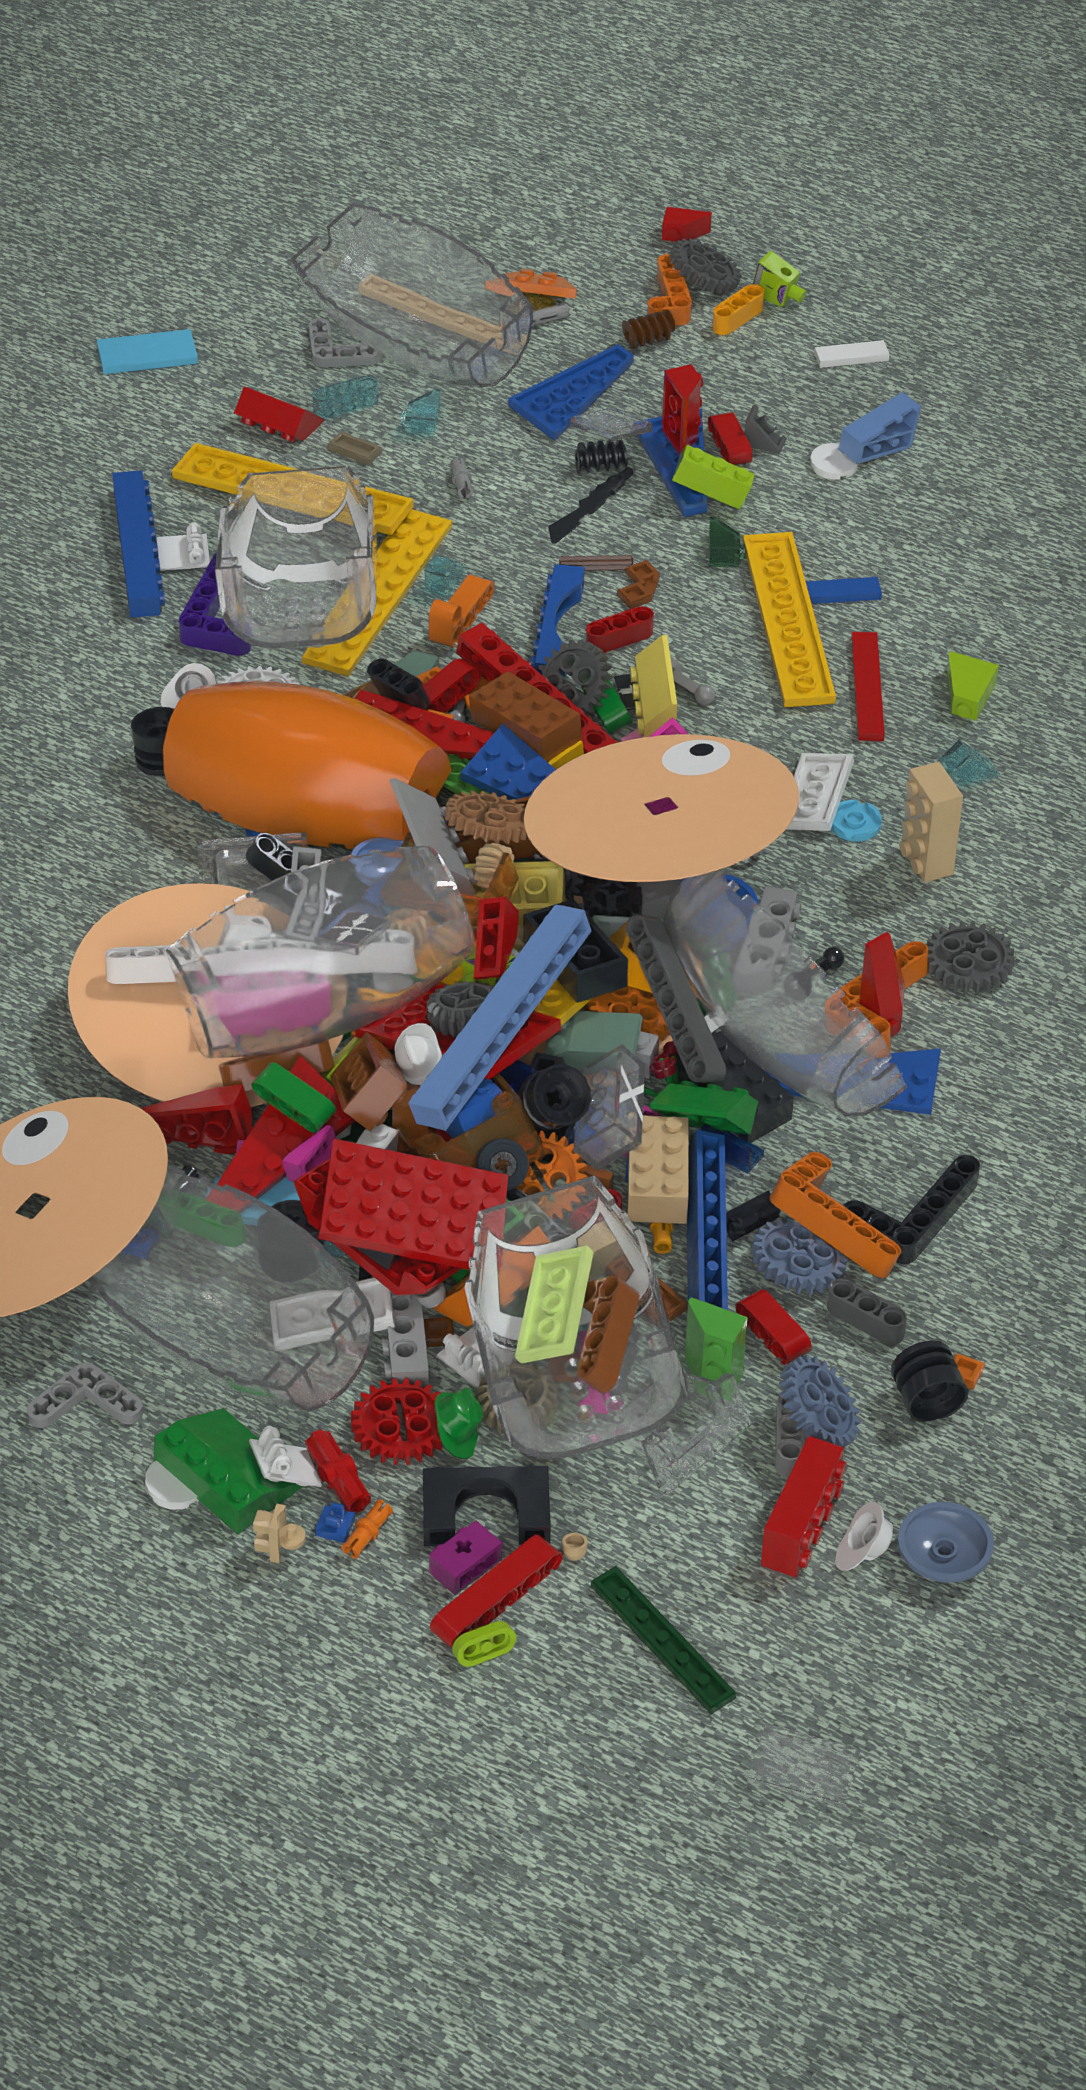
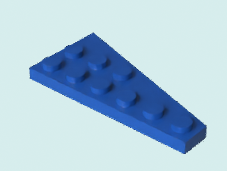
[508,344,634,441]
[460,724,556,800]

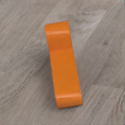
[647,254,692,326]
[429,574,495,648]

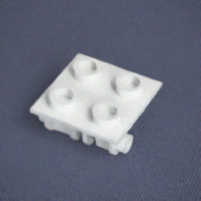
[157,523,210,571]
[436,1324,518,1389]
[249,1426,322,1487]

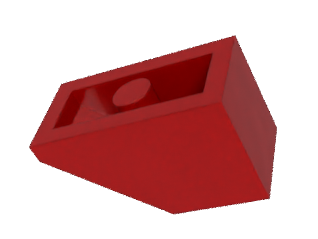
[662,207,712,242]

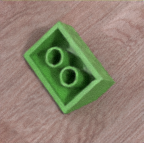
[685,1297,748,1401]

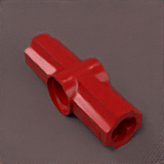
[305,1429,371,1514]

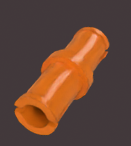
[341,1499,393,1559]

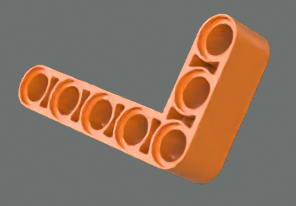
[824,941,929,1056]
[770,1152,901,1278]

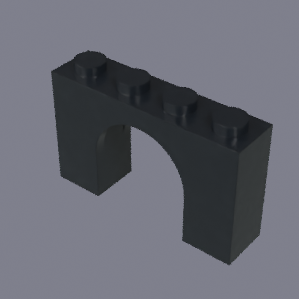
[423,1465,551,1547]

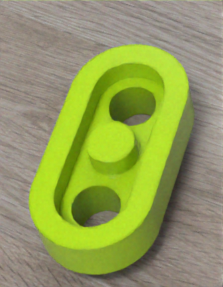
[452,1621,516,1667]

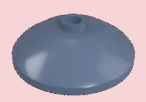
[898,1502,994,1583]

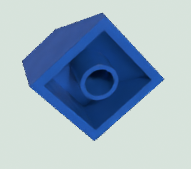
[446,1078,517,1156]

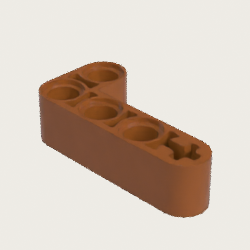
[218,1032,335,1091]
[577,1275,640,1393]

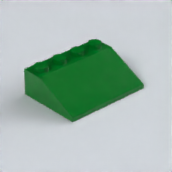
[154,1408,304,1535]

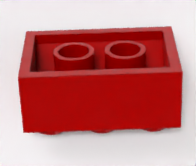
[661,364,703,456]
[234,386,325,442]

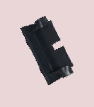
[726,1190,781,1241]

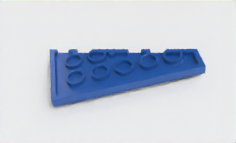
[633,408,708,517]
[764,1048,941,1115]

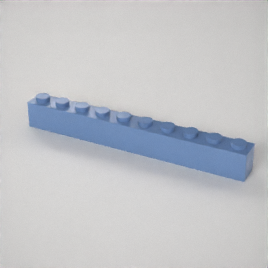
[408,904,591,1131]

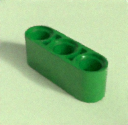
[580,678,632,734]
[251,1062,336,1133]

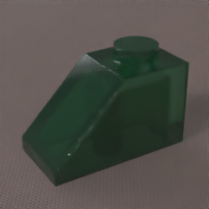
[709,517,745,568]

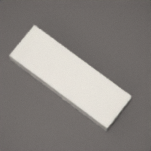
[814,340,889,368]

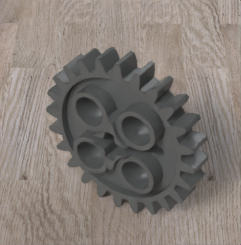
[669,238,742,294]
[539,639,613,715]
[927,921,1015,994]

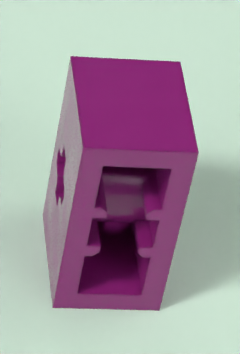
[429,1520,502,1595]

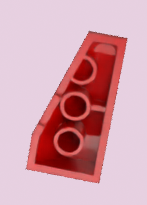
[859,932,905,1037]
[141,1084,252,1154]

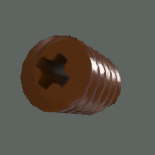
[622,310,675,349]

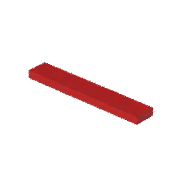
[851,632,885,741]

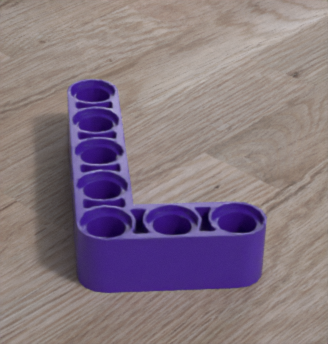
[179,550,251,656]

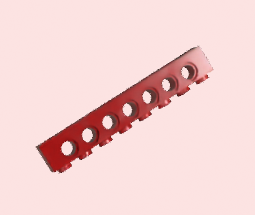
[456,622,618,754]

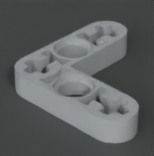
[309,318,381,367]
[27,1363,143,1428]

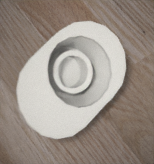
[161,663,216,709]
[395,1023,442,1085]
[835,1502,893,1571]

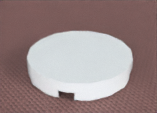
[810,443,859,480]
[145,1460,199,1509]

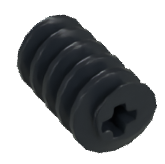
[575,438,628,474]

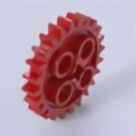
[351,1377,442,1465]

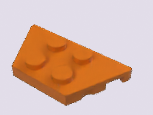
[487,269,577,299]

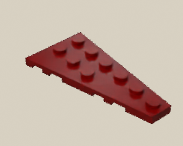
[354,689,494,759]
[208,1056,356,1211]

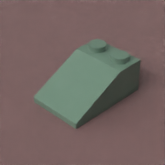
[545,1011,643,1074]

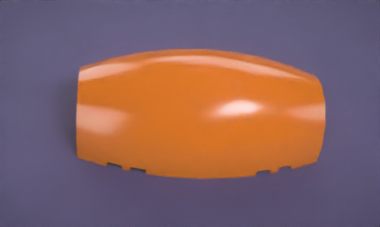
[163,681,452,849]

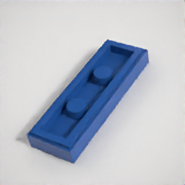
[806,577,882,604]

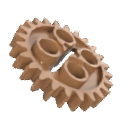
[445,791,528,844]

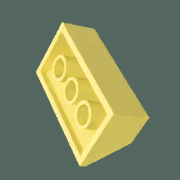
[630,635,677,737]
[451,861,566,929]

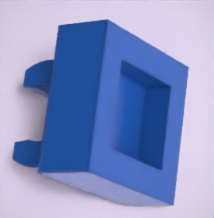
[315,1502,355,1543]

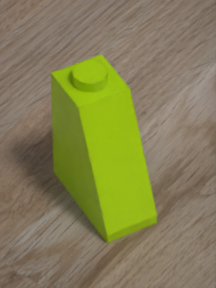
[946,651,999,721]

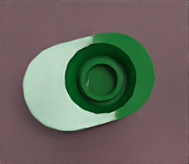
[434,1388,483,1459]

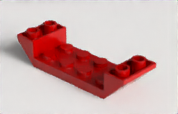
[294,1159,462,1295]

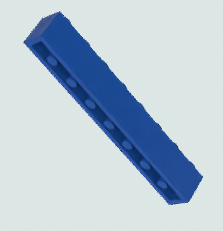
[112,470,165,618]
[687,1130,728,1310]

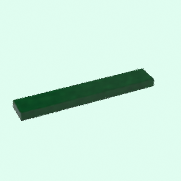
[590,1566,737,1714]

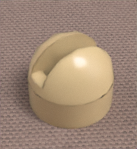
[562,1533,588,1561]

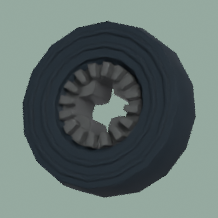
[475,1138,529,1191]

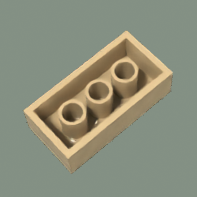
[899,761,963,882]
[627,1115,688,1224]

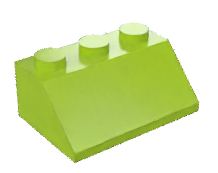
[672,445,755,510]

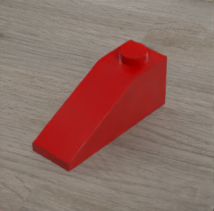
[474,896,519,980]

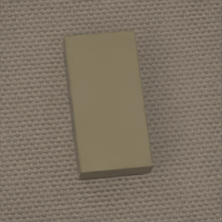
[328,431,382,466]

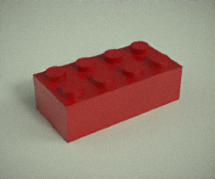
[761,1436,847,1578]

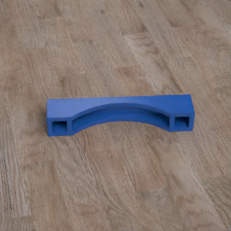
[530,564,585,678]

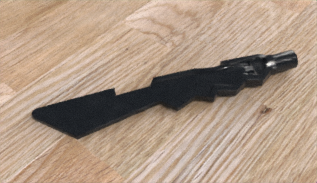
[548,467,633,544]

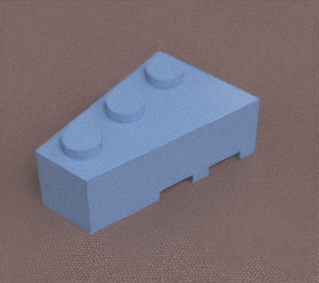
[838,392,921,464]

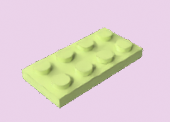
[515,1245,594,1363]

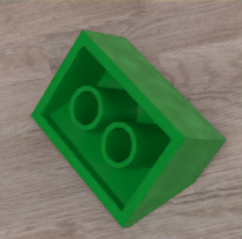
[649,1081,758,1135]

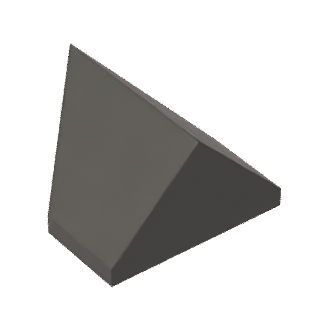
[745,404,787,454]

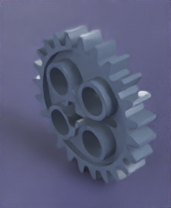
[751,1218,848,1295]
[779,1355,861,1447]

